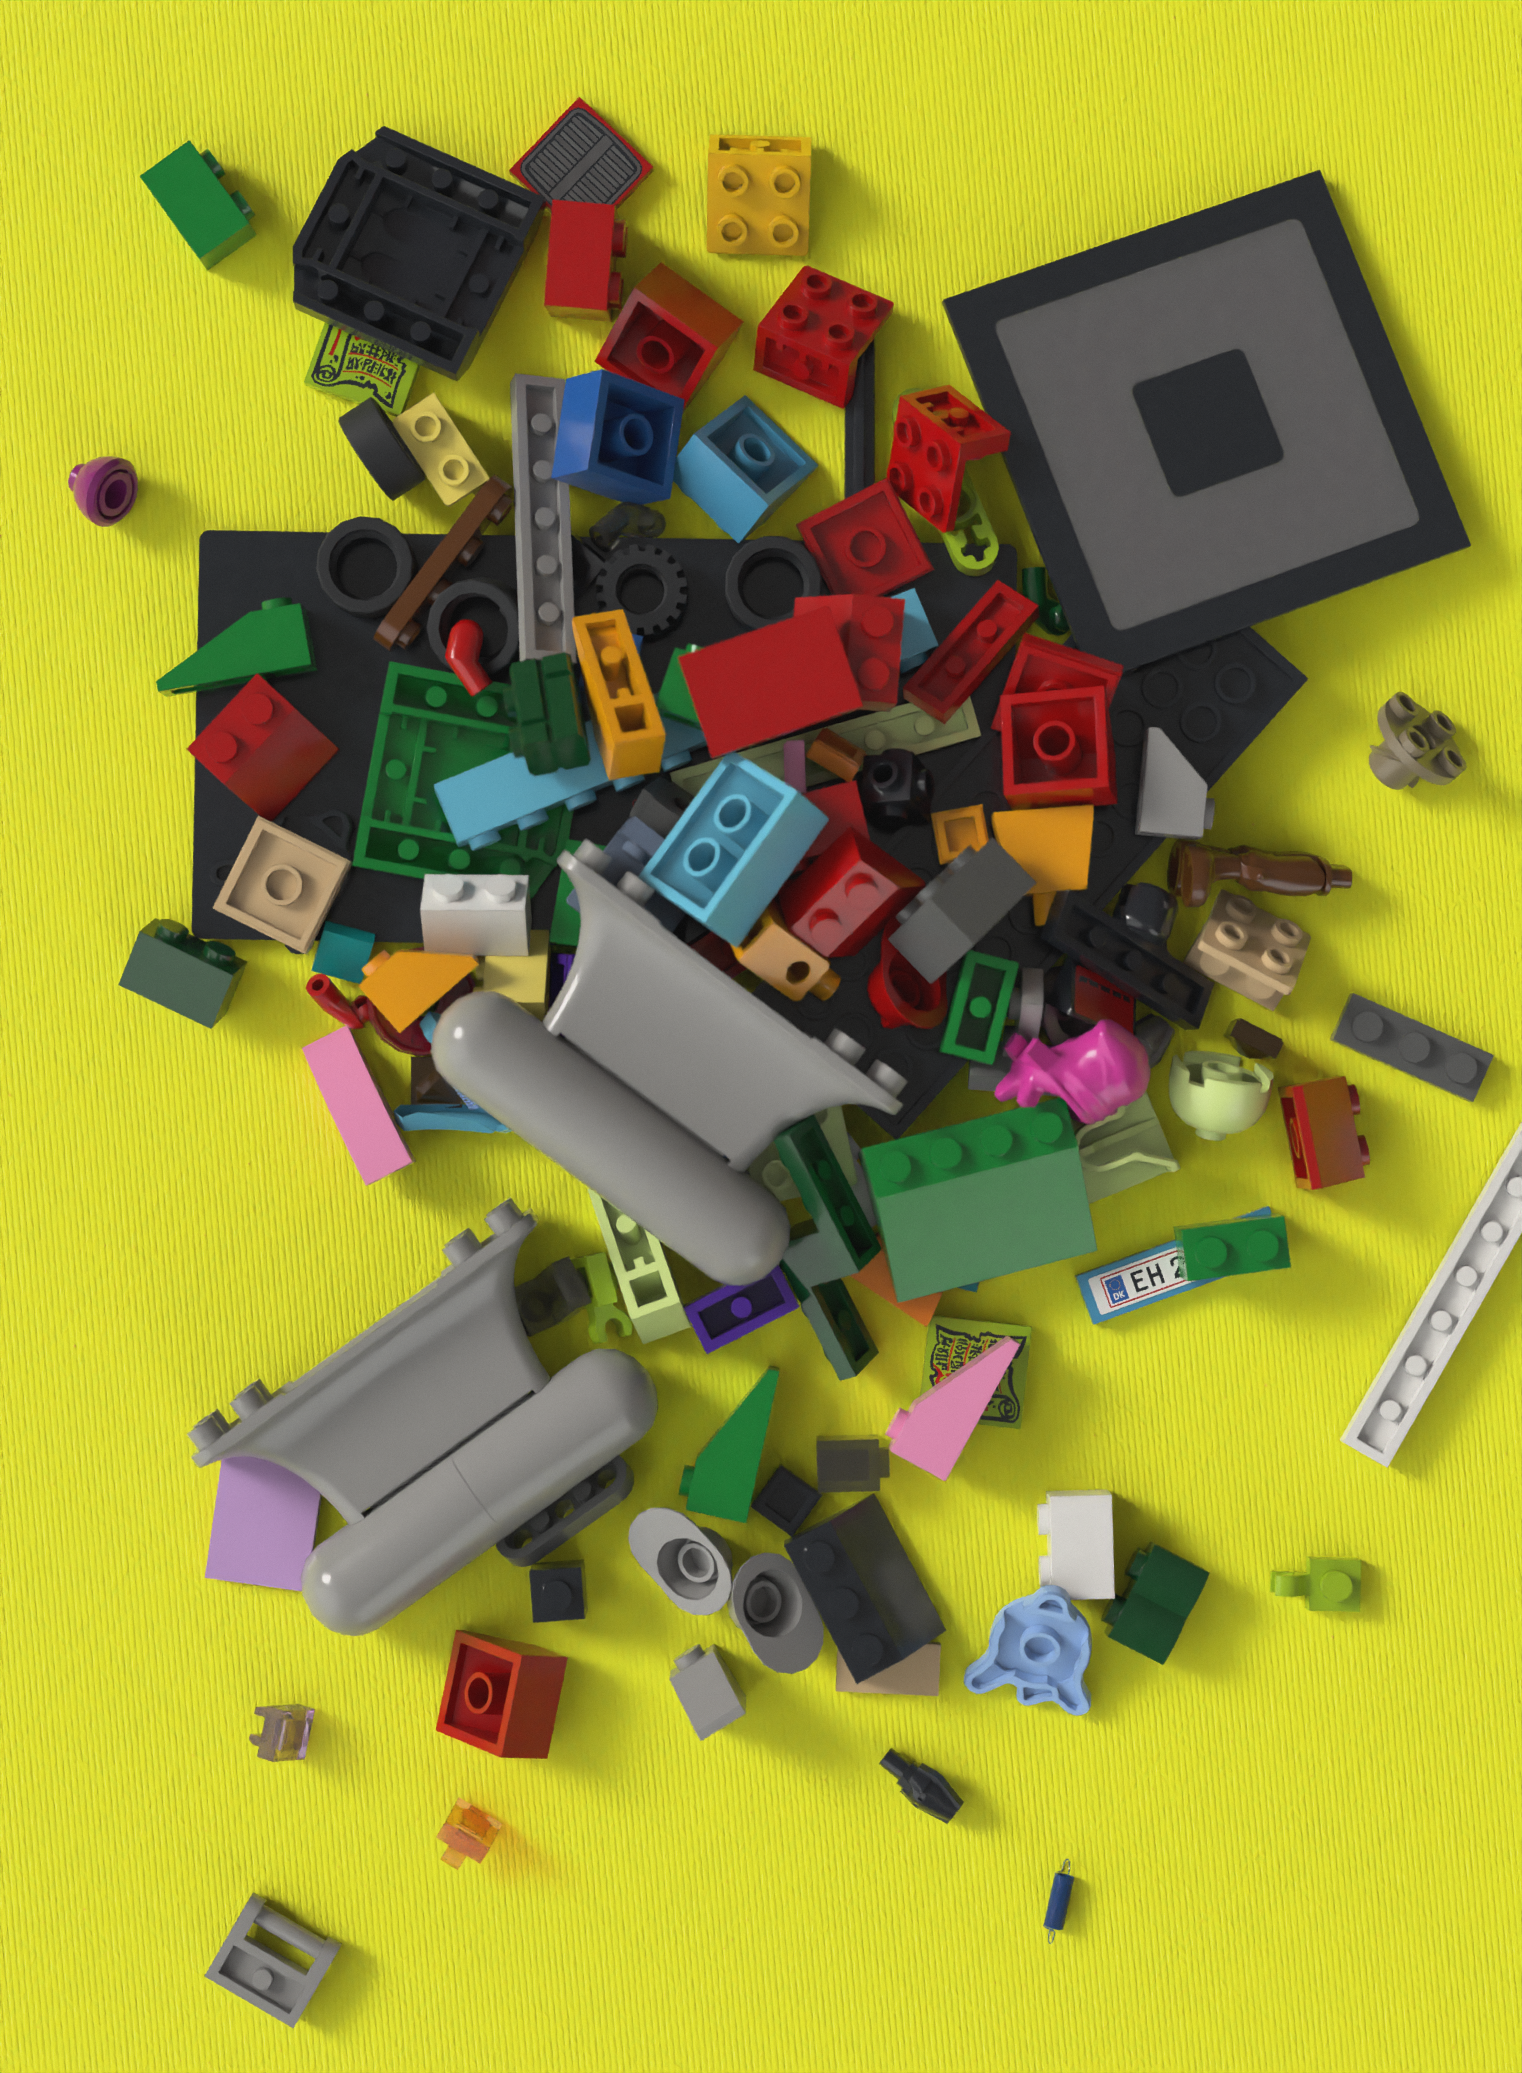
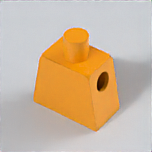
[991,805,1094,926]
[730,900,841,1001]

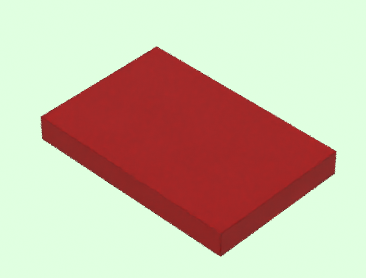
[678,605,863,759]

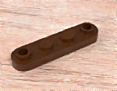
[373,474,514,652]

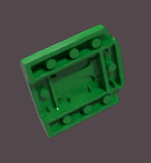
[352,661,574,899]

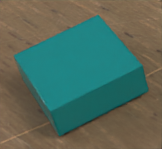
[311,921,375,984]

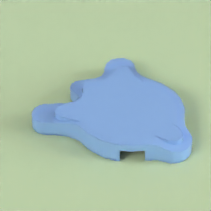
[964,1585,1092,1716]

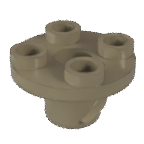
[1369,692,1467,790]

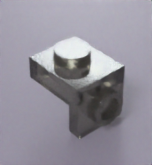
[515,1256,592,1337]

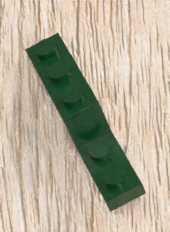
[773,1114,882,1381]

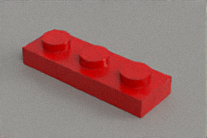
[903,580,1039,724]

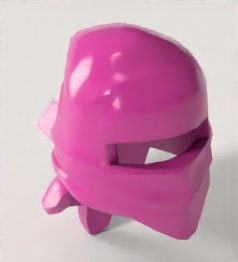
[994,1020,1150,1125]

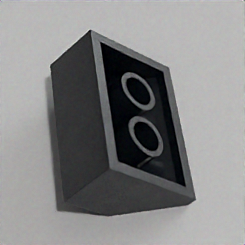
[784,1493,946,1684]

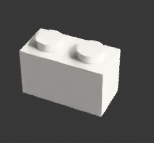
[420,874,532,956]
[1037,1489,1115,1600]

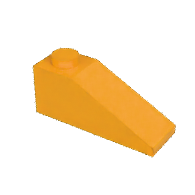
[572,609,666,780]

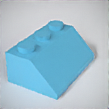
[638,752,829,948]

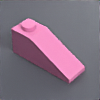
[885,1335,1020,1481]

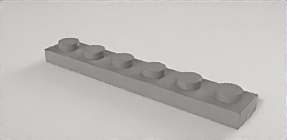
[510,373,576,665]

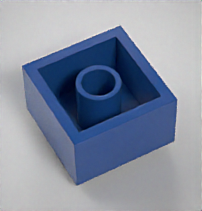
[551,369,685,507]

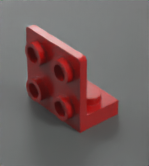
[753,266,894,409]
[887,385,1011,533]

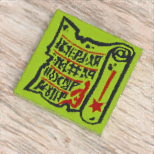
[304,323,421,417]
[920,1315,1032,1429]

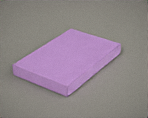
[205,1423,322,1591]

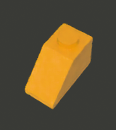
[358,949,481,1033]

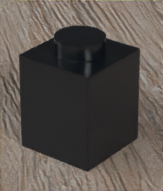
[529,1559,588,1623]

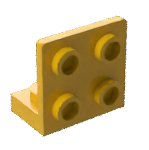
[706,134,811,256]

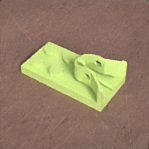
[1066,1091,1181,1204]

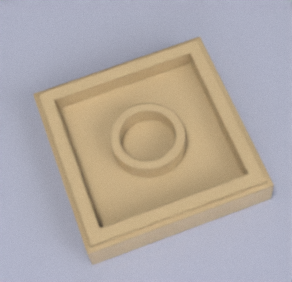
[213,816,353,954]

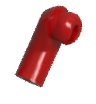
[445,619,493,697]

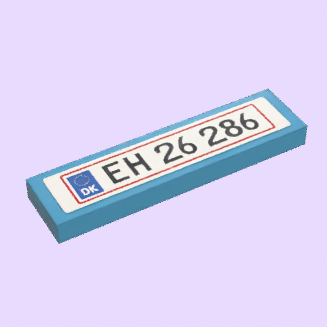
[1075,1206,1271,1324]

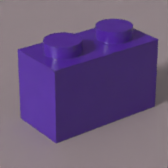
[683,1264,800,1354]

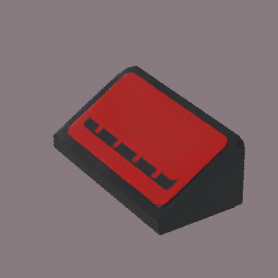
[1045,956,1136,1036]

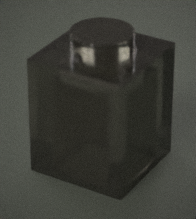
[816,1434,890,1493]

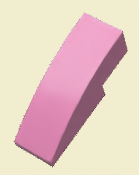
[302,1026,416,1186]

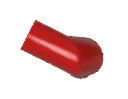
[306,974,369,1029]

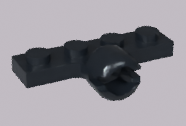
[1040,882,1215,1030]

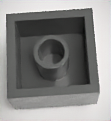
[888,837,1036,984]

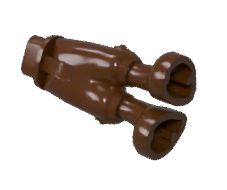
[1167,839,1352,907]

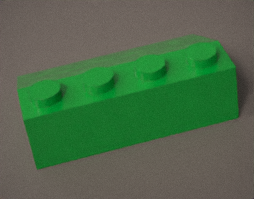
[858,1097,1098,1303]

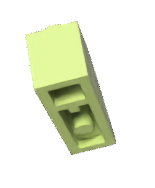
[587,1188,692,1344]

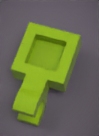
[569,1252,632,1344]
[1270,1557,1361,1612]

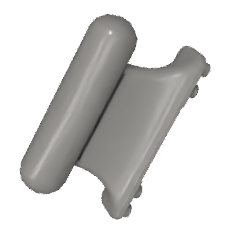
[431,840,908,1286]
[187,1197,658,1636]

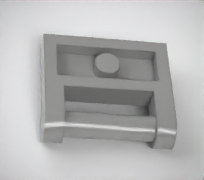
[205,1892,342,2028]

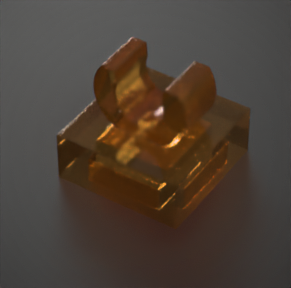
[436,1798,502,1870]

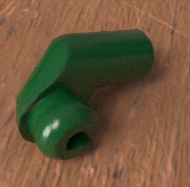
[1022,567,1070,636]

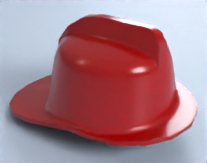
[867,914,947,1029]

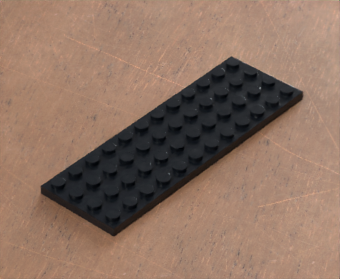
[751,627,1308,1140]

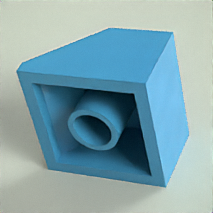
[673,395,819,544]

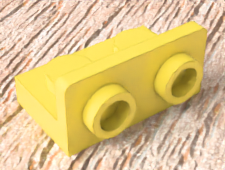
[393,393,490,507]

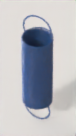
[1043,1859,1074,1944]

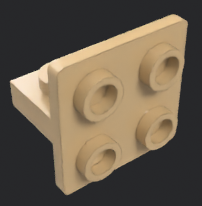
[1183,889,1311,1011]

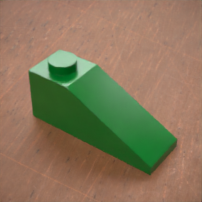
[156,597,317,697]
[678,1365,780,1523]

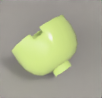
[1169,1051,1274,1141]

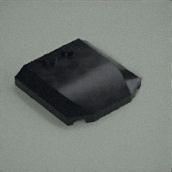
[293,126,546,382]

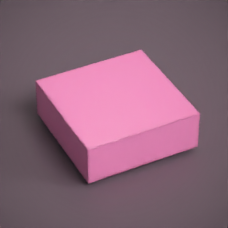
[783,740,806,794]

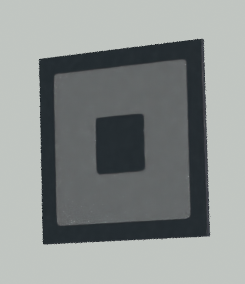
[942,170,1471,673]

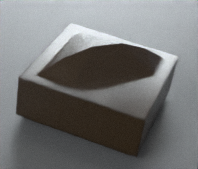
[1224,1018,1284,1059]
[411,1057,463,1108]

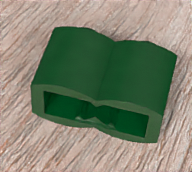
[1101,1541,1209,1665]

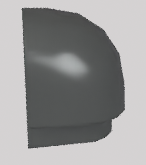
[629,776,695,839]

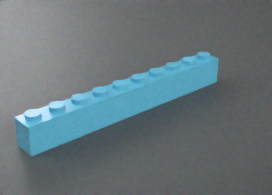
[434,588,938,851]

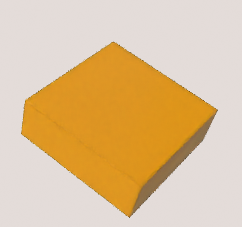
[931,804,989,865]

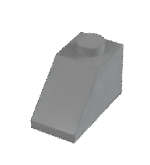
[1135,727,1215,840]
[669,1644,746,1741]

